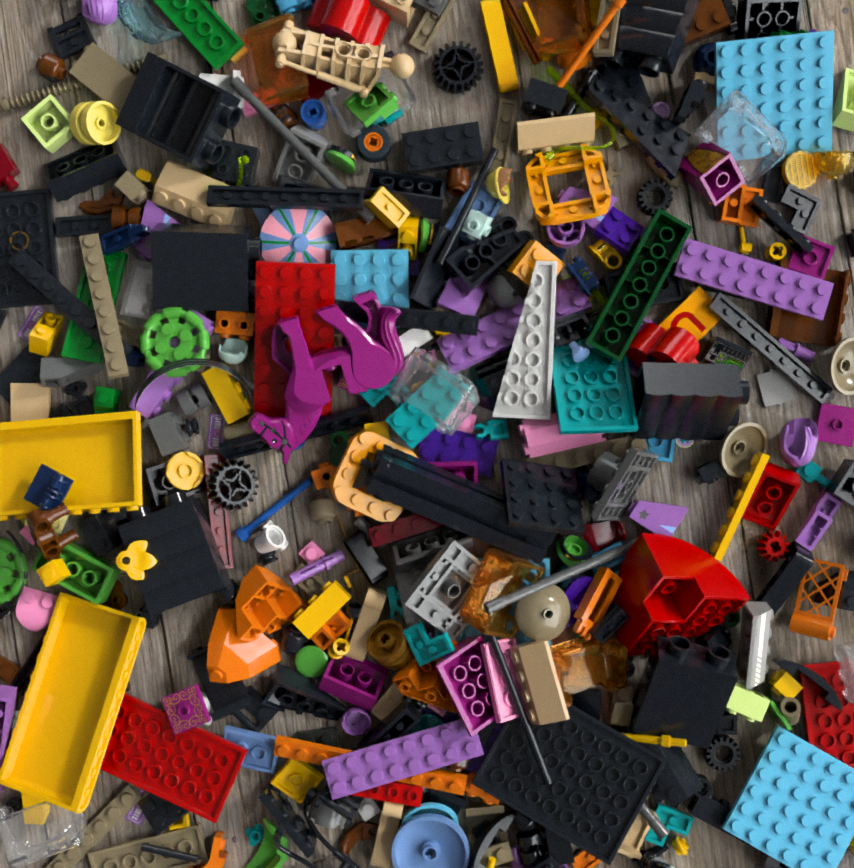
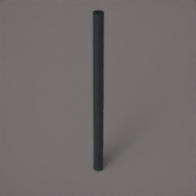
[436,147,499,266]

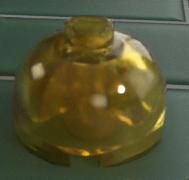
[814,150,854,180]

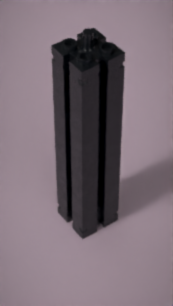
[359,444,557,565]

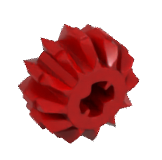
[756,530,790,562]

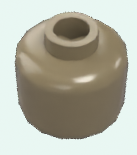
[310,495,336,524]

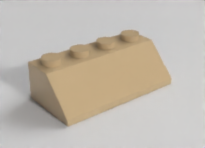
[514,112,595,156]
[152,160,235,225]
[510,640,570,725]

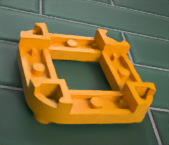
[526,144,611,226]
[329,431,417,522]

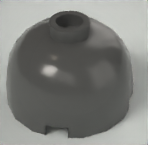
[486,270,523,309]

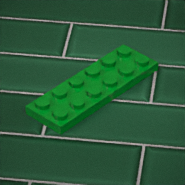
[153,0,245,71]
[61,251,128,365]

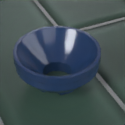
[693,43,715,77]

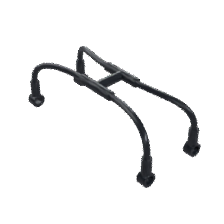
[273,787,361,868]

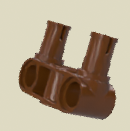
[26,502,79,561]

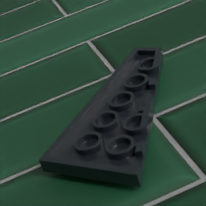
[585,75,691,181]

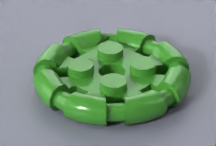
[139,307,210,378]
[0,537,29,605]

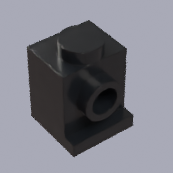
[694,459,727,485]
[138,602,162,629]

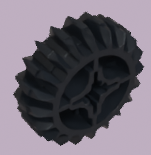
[432,41,484,94]
[206,459,259,511]

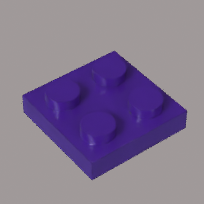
[593,206,644,256]

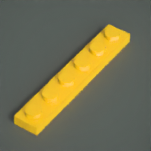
[710,451,770,561]

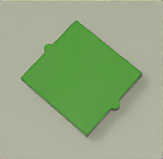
[765,696,792,731]

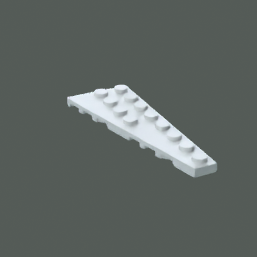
[493,261,557,420]

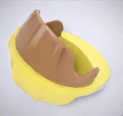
[486,166,513,204]

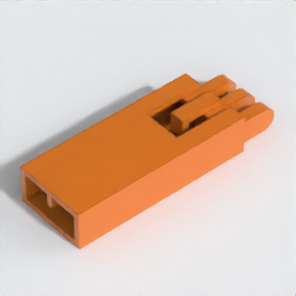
[573,566,623,641]

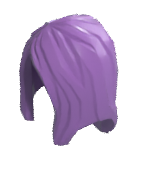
[81,0,118,26]
[779,418,818,468]

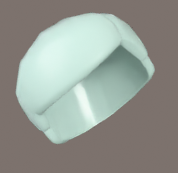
[218,338,248,364]

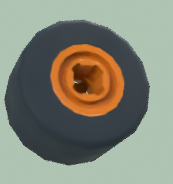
[356,125,391,163]

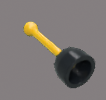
[343,602,362,646]

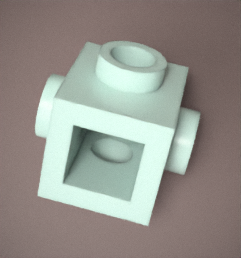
[461,209,493,241]

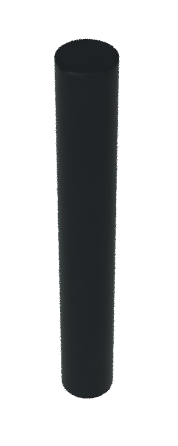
[141,843,199,863]

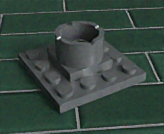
[587,447,659,521]
[401,537,502,641]

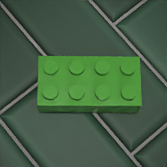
[31,533,122,605]

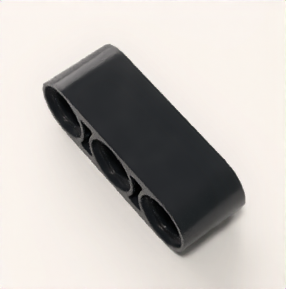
[343,530,389,586]

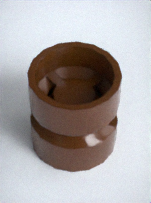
[111,205,144,230]

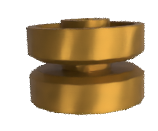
[366,620,414,670]

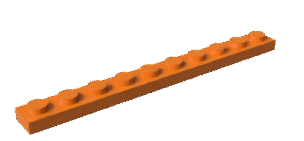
[273,735,467,796]

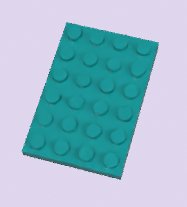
[552,324,639,435]

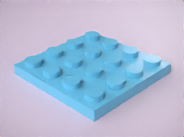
[331,249,410,327]

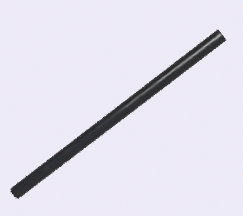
[488,635,552,785]

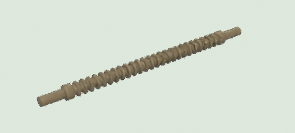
[0,52,168,112]

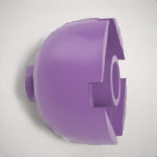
[546,220,585,249]

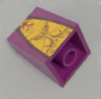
[678,140,745,206]

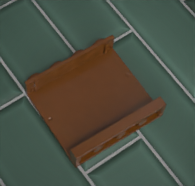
[765,259,851,347]

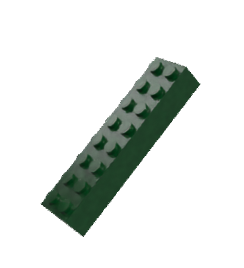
[581,208,693,365]

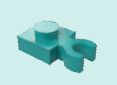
[473,419,509,441]

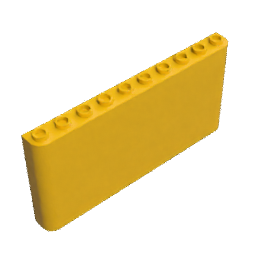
[0,411,143,521]
[0,592,146,813]

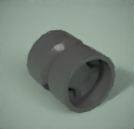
[176,382,212,416]

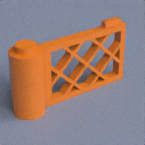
[789,558,849,641]

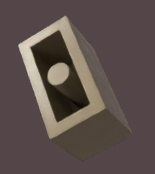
[114,170,153,207]

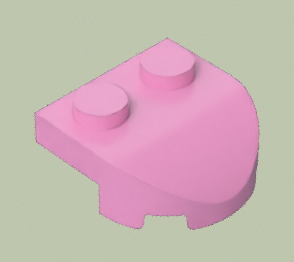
[16,586,58,632]

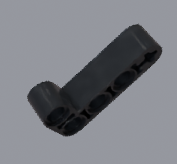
[755,541,814,615]

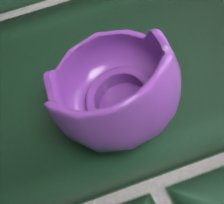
[341,707,371,736]

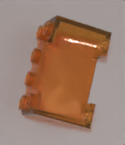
[460,548,545,639]

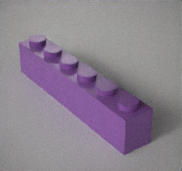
[129,310,215,419]
[0,684,17,796]

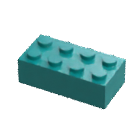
[385,367,469,451]

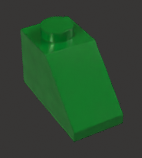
[93,386,121,414]

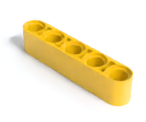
[479,0,519,94]

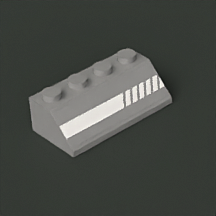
[737,601,774,689]

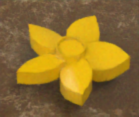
[593,107,609,130]

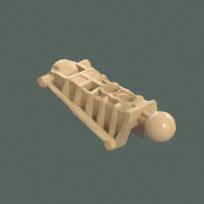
[272,20,415,98]

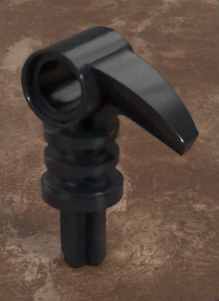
[632,843,671,868]

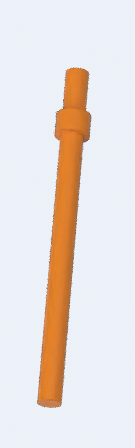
[556,0,627,88]

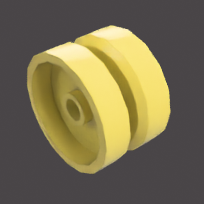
[69,101,121,145]

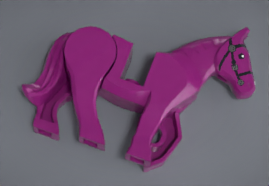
[249,289,404,465]

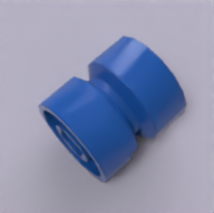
[300,99,328,131]

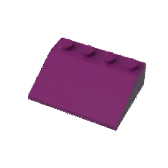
[435,636,495,737]

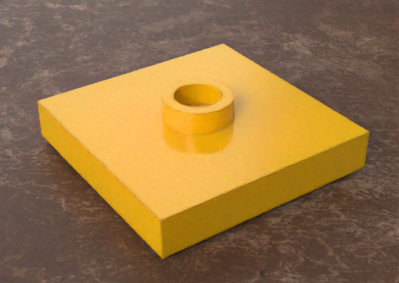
[270,759,324,804]

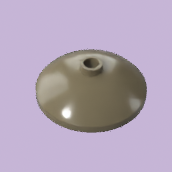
[828,337,854,395]
[719,421,768,478]
[514,585,570,641]

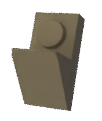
[609,685,634,727]

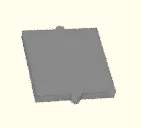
[756,369,795,407]

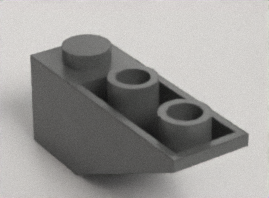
[40,356,103,387]

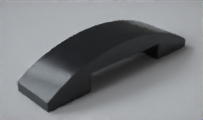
[772,658,843,711]
[467,812,515,868]

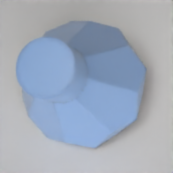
[569,341,590,363]

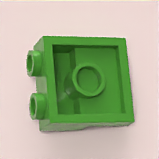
[343,81,399,128]

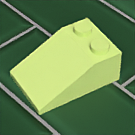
[832,68,854,132]

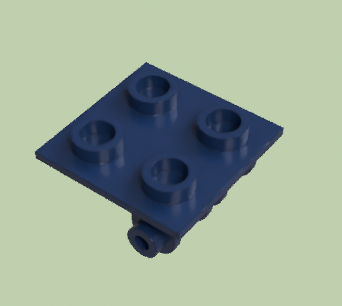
[565,255,601,294]
[23,464,74,511]

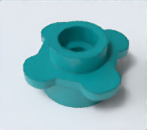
[245,824,264,846]

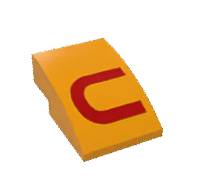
[659,286,720,341]

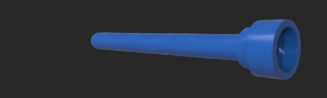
[235,478,312,542]

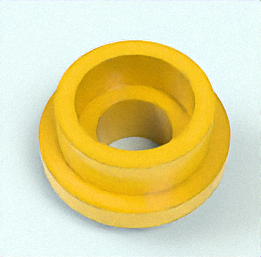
[672,836,689,856]

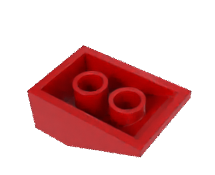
[742,462,801,530]

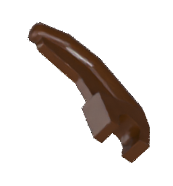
[79,189,125,215]
[340,821,379,854]

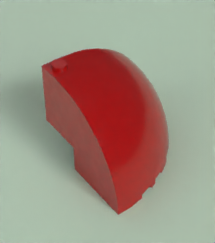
[614,533,750,656]

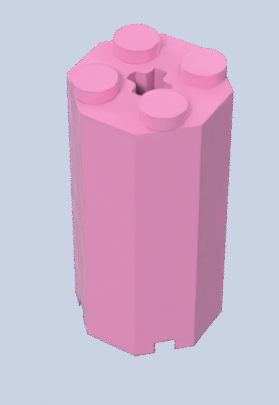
[517,412,606,458]

